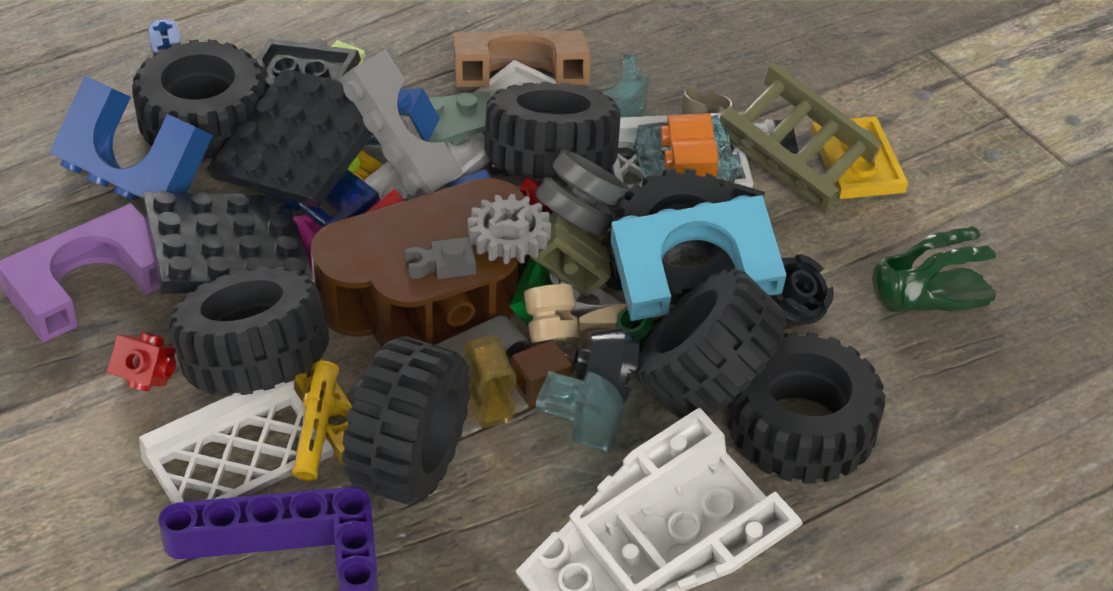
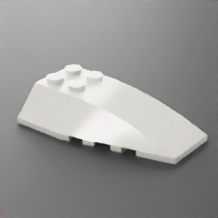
[516,407,802,591]

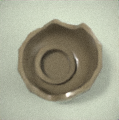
[682,85,733,114]

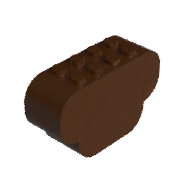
[311,178,532,347]

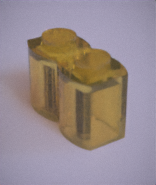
[464,335,516,428]

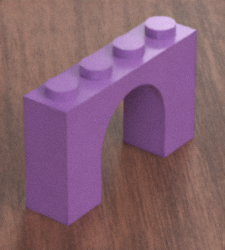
[0,203,160,343]

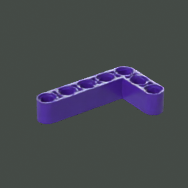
[158,487,378,591]

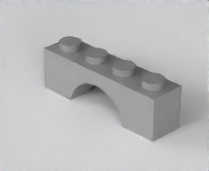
[339,49,463,198]

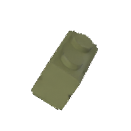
[530,212,611,296]

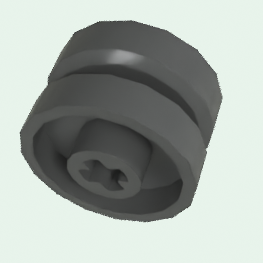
[536,149,630,236]

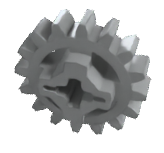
[468,194,551,264]

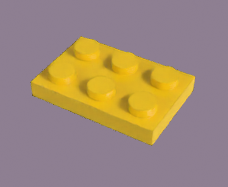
[810,116,908,199]

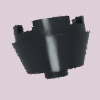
[770,254,834,328]
[573,328,639,405]

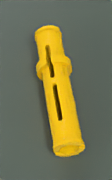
[292,361,339,481]

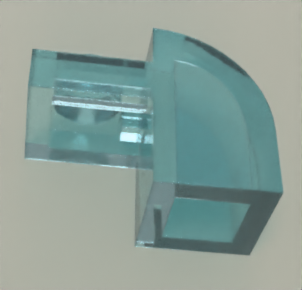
[536,371,624,452]

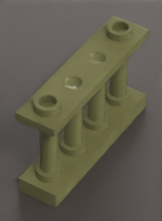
[717,62,882,214]

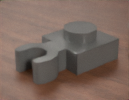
[405,237,476,279]

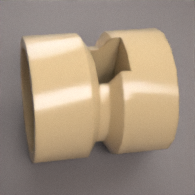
[524,284,580,346]

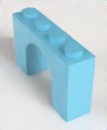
[611,195,786,321]

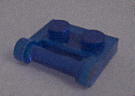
[285,169,380,228]

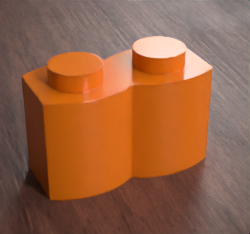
[660,113,719,181]

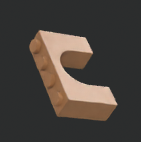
[453,30,590,87]

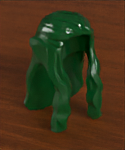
[872,226,996,312]

